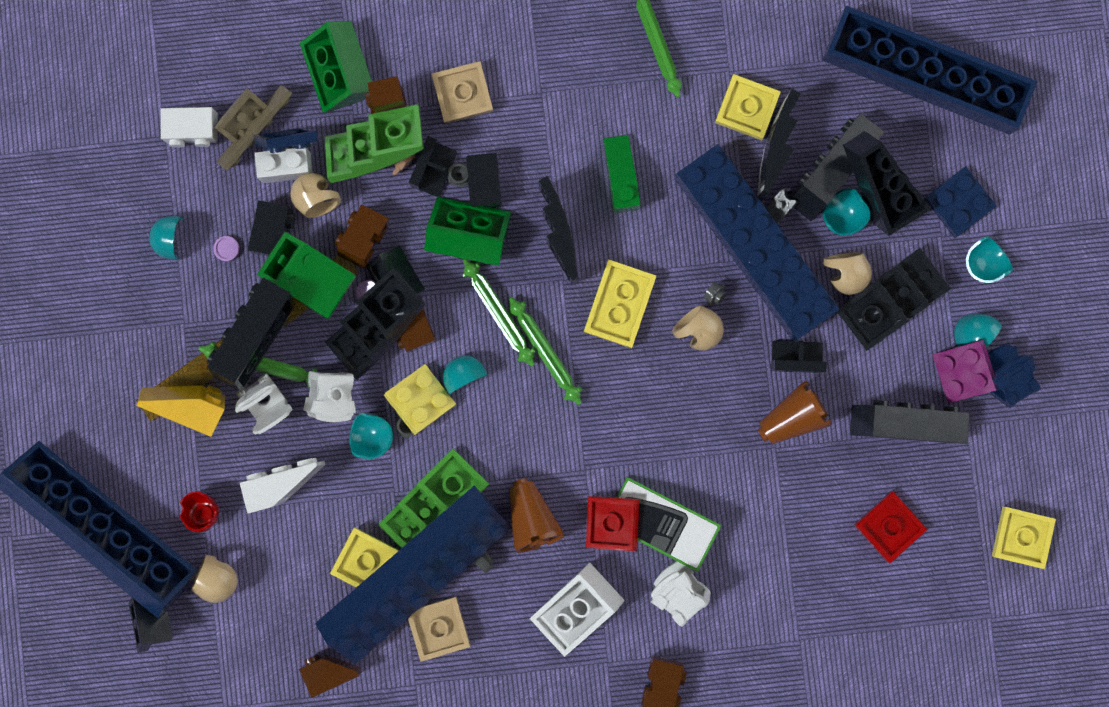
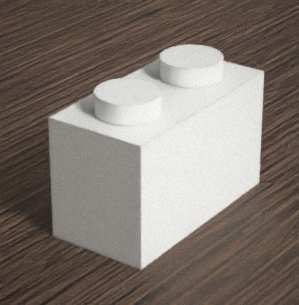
[161,107,218,148]
[255,148,313,183]

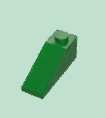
[603,135,640,213]

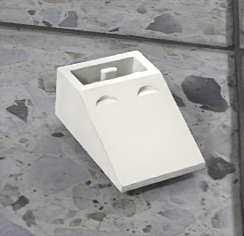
[240,458,325,513]

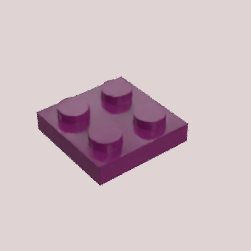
[932,340,998,403]

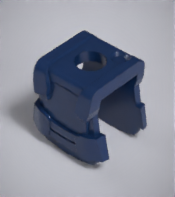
[988,343,1041,408]

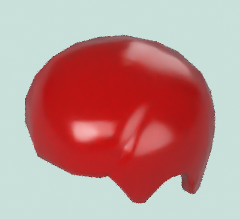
[179,491,219,533]

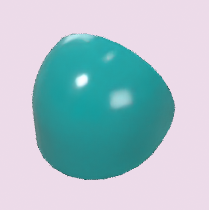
[823,188,870,236]
[149,216,183,260]
[966,236,1013,283]
[954,313,1002,348]
[443,355,488,395]
[349,413,393,459]

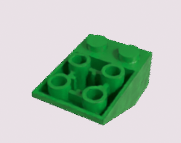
[257,232,356,320]

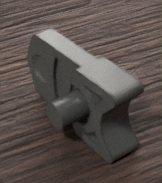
[766,188,799,224]

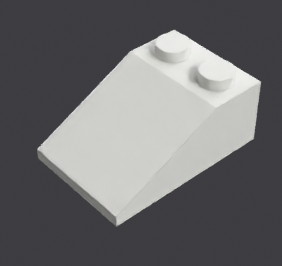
[530,563,625,657]

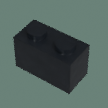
[248,200,295,257]

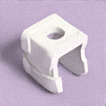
[303,371,356,422]
[235,373,293,434]
[651,561,711,627]

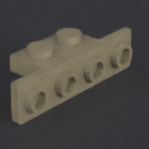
[214,85,292,170]

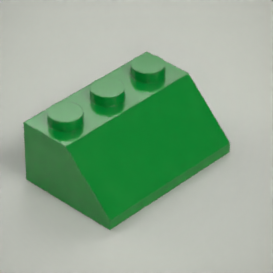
[299,21,372,113]
[424,197,511,266]

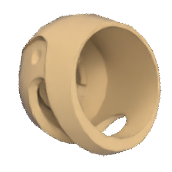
[290,173,341,218]
[823,252,872,295]
[672,305,724,351]
[191,555,238,603]

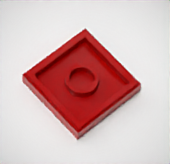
[854,491,928,564]
[586,496,639,552]

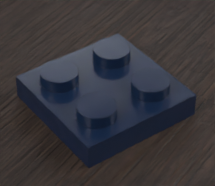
[254,128,318,153]
[923,166,997,238]

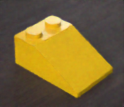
[136,385,225,437]

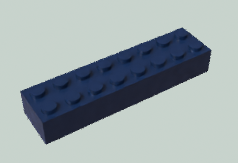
[822,6,1038,135]
[674,144,840,341]
[0,441,199,618]
[315,486,512,664]

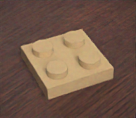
[432,61,494,124]
[408,596,471,662]

